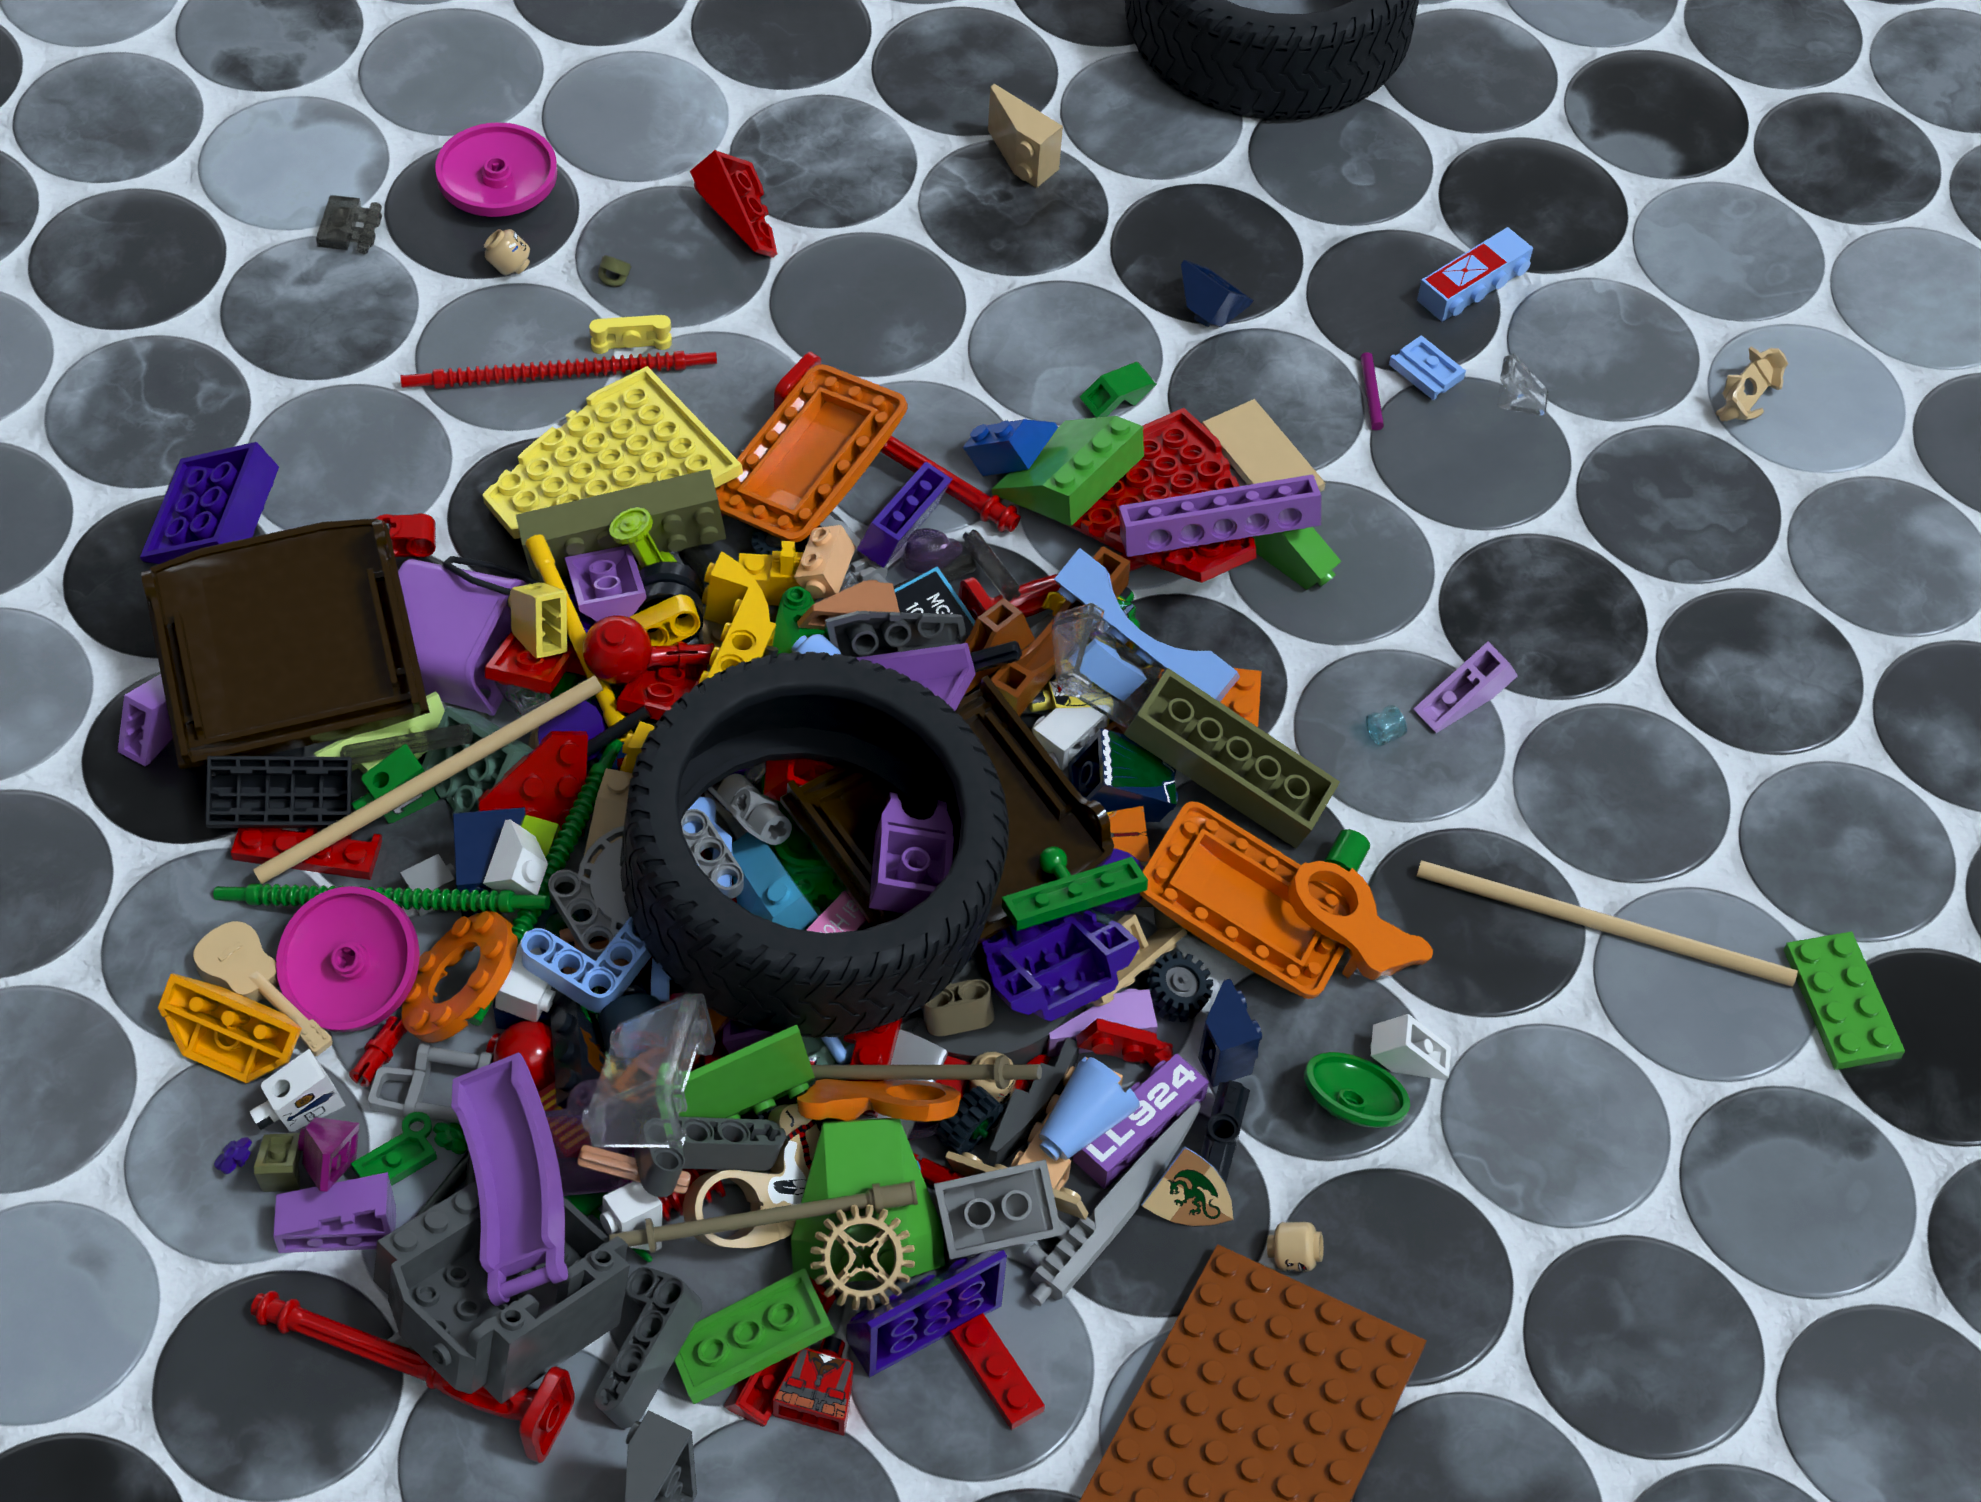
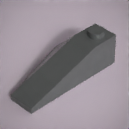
[825,611,967,658]

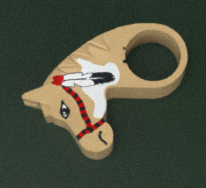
[683,1104,820,1249]

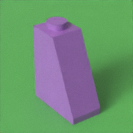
[118,674,173,766]

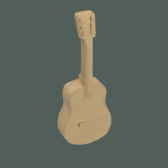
[193,921,333,1056]

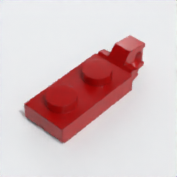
[1076,1018,1173,1068]

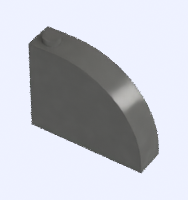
[910,944,1088,1064]

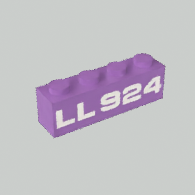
[1073,1054,1209,1189]

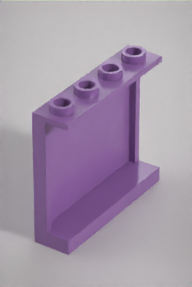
[857,643,976,711]

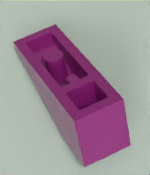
[298,1117,359,1192]

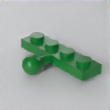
[1002,846,1148,931]

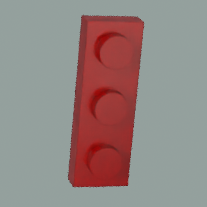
[950,1313,1045,1430]

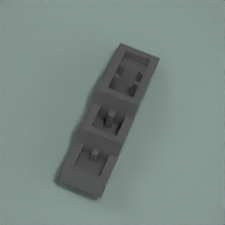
[989,1037,1079,1167]

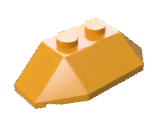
[158,973,302,1083]

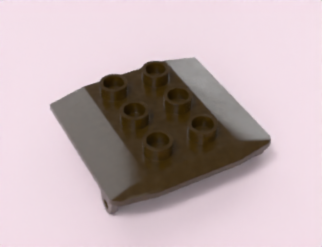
[141,519,430,769]
[780,675,1114,945]

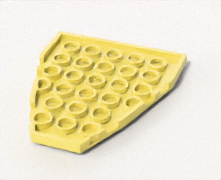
[482,366,744,539]

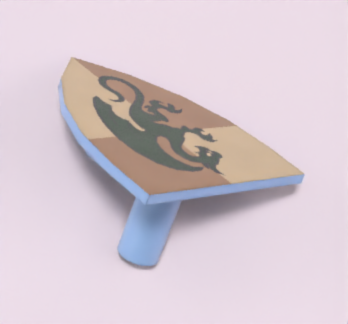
[1141,1146,1234,1226]

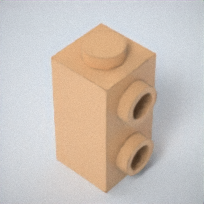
[794,525,856,599]

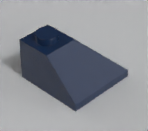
[1181,260,1254,327]

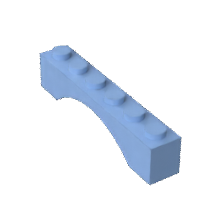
[1054,548,1240,702]

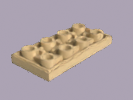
[1202,399,1326,492]

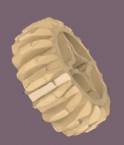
[810,1205,915,1310]

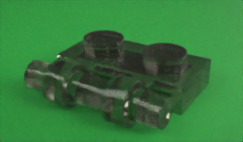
[316,195,382,254]

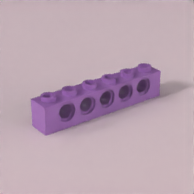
[1119,474,1321,557]

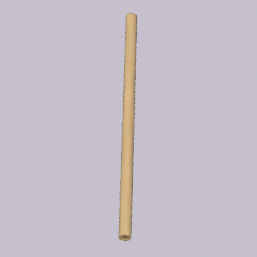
[253,675,603,884]
[1416,860,1798,987]

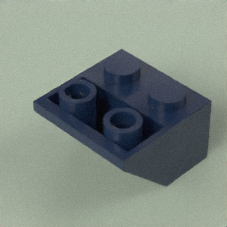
[1198,979,1262,1087]

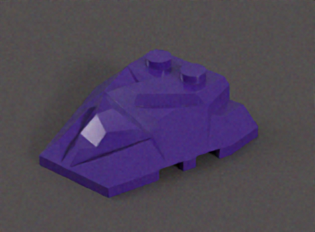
[982,910,1140,1021]

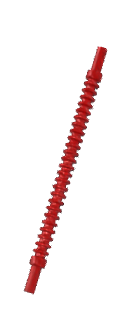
[400,351,717,389]

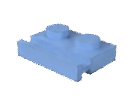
[1389,335,1466,400]

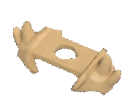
[1716,347,1788,421]

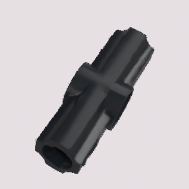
[1200,1080,1250,1185]

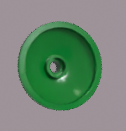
[1304,1052,1410,1128]

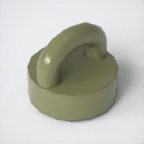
[598,255,632,287]

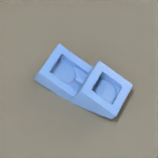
[1071,638,1147,702]

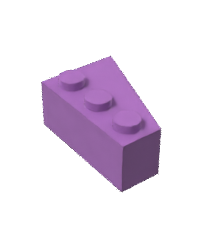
[273,1172,396,1253]

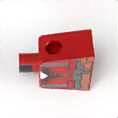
[773,1336,854,1436]

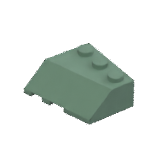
[422,707,534,815]

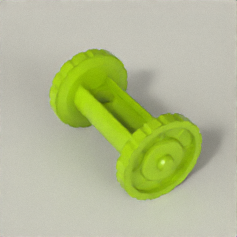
[609,507,677,571]

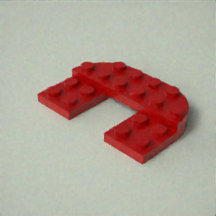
[485,631,707,720]

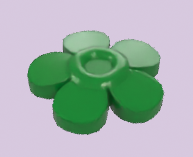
[433,1122,468,1154]

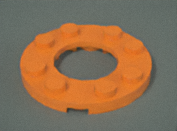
[402,911,518,1043]

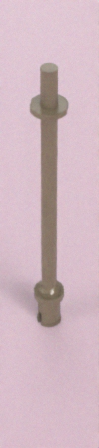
[811,1055,1042,1089]
[609,1180,918,1253]

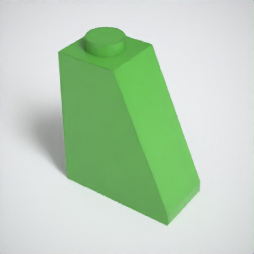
[1253,527,1342,590]

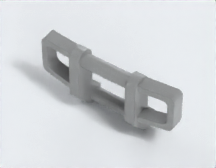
[368,1041,493,1124]

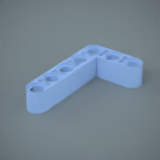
[521,864,699,1013]

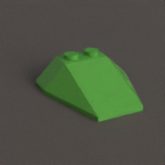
[791,1118,945,1282]

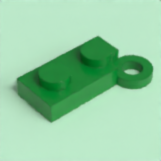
[351,1112,437,1186]

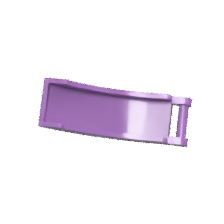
[451,1052,568,1306]

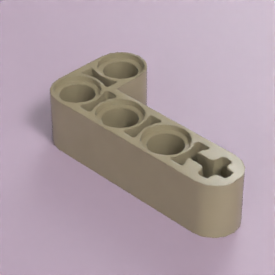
[921,979,995,1036]

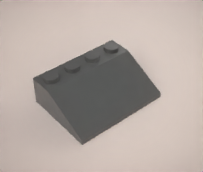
[625,1410,697,1502]

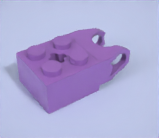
[869,792,954,914]

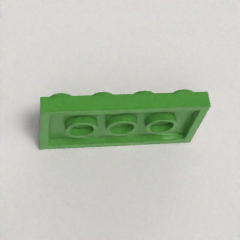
[1784,931,1905,1070]
[674,1268,835,1404]

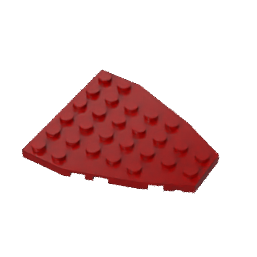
[1065,408,1256,583]

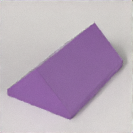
[565,545,646,621]

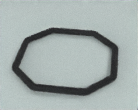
[443,556,539,595]

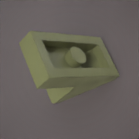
[254,1133,302,1192]

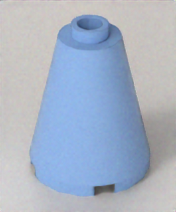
[1039,1056,1140,1160]

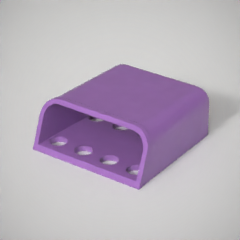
[398,559,528,716]

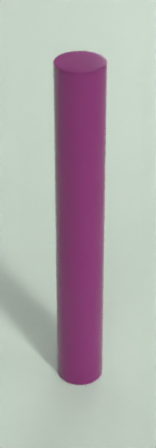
[1360,352,1384,431]

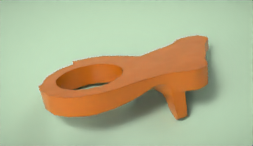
[1288,861,1433,980]
[797,1079,961,1122]

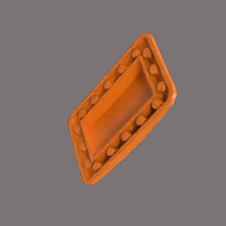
[715,364,908,542]
[1140,801,1350,999]

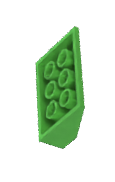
[992,416,1144,526]
[655,1025,815,1119]

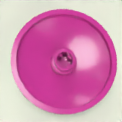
[435,122,558,217]
[276,886,420,1032]

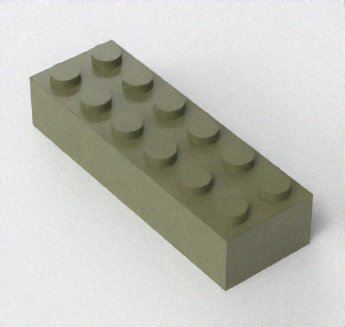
[516,469,726,583]
[1123,668,1340,849]

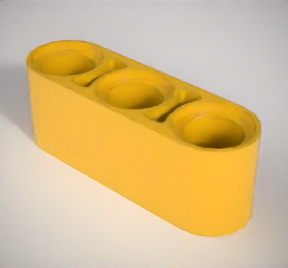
[630,594,700,646]

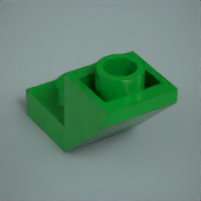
[1080,361,1157,418]

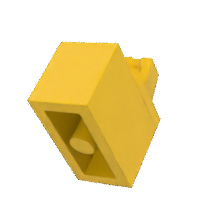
[739,541,804,606]

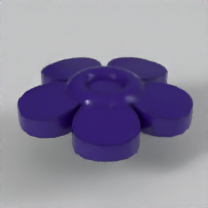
[214,1137,252,1174]

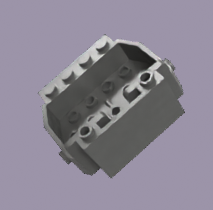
[373,1181,630,1404]

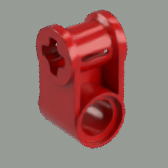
[375,513,436,557]

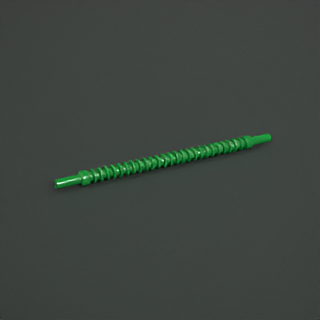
[467,739,623,1026]
[213,883,550,913]

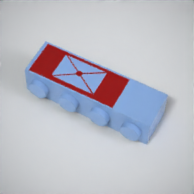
[1417,227,1533,322]

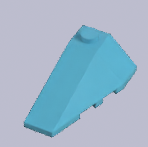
[732,832,819,930]

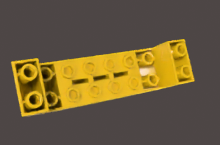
[620,551,776,773]

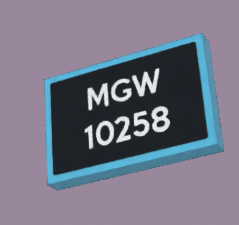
[894,566,976,638]

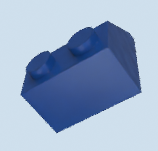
[963,419,1058,476]

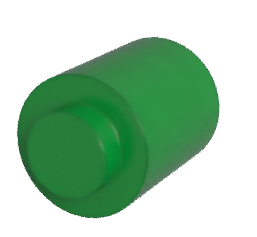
[1324,829,1370,872]

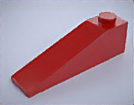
[690,150,778,258]

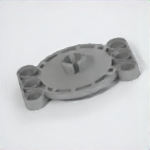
[548,809,744,961]

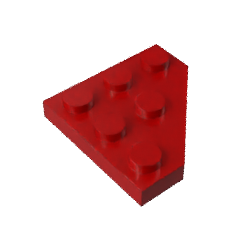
[478,731,588,836]

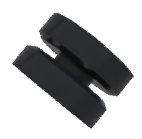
[633,562,704,643]

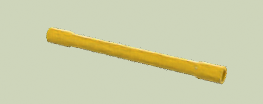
[525,534,634,743]

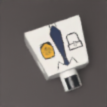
[249,1049,346,1132]

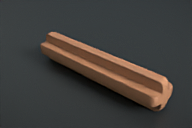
[577,1144,690,1194]

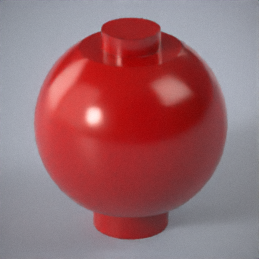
[583,615,652,684]
[486,1020,555,1092]

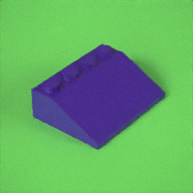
[140,442,279,564]
[846,1250,1007,1378]

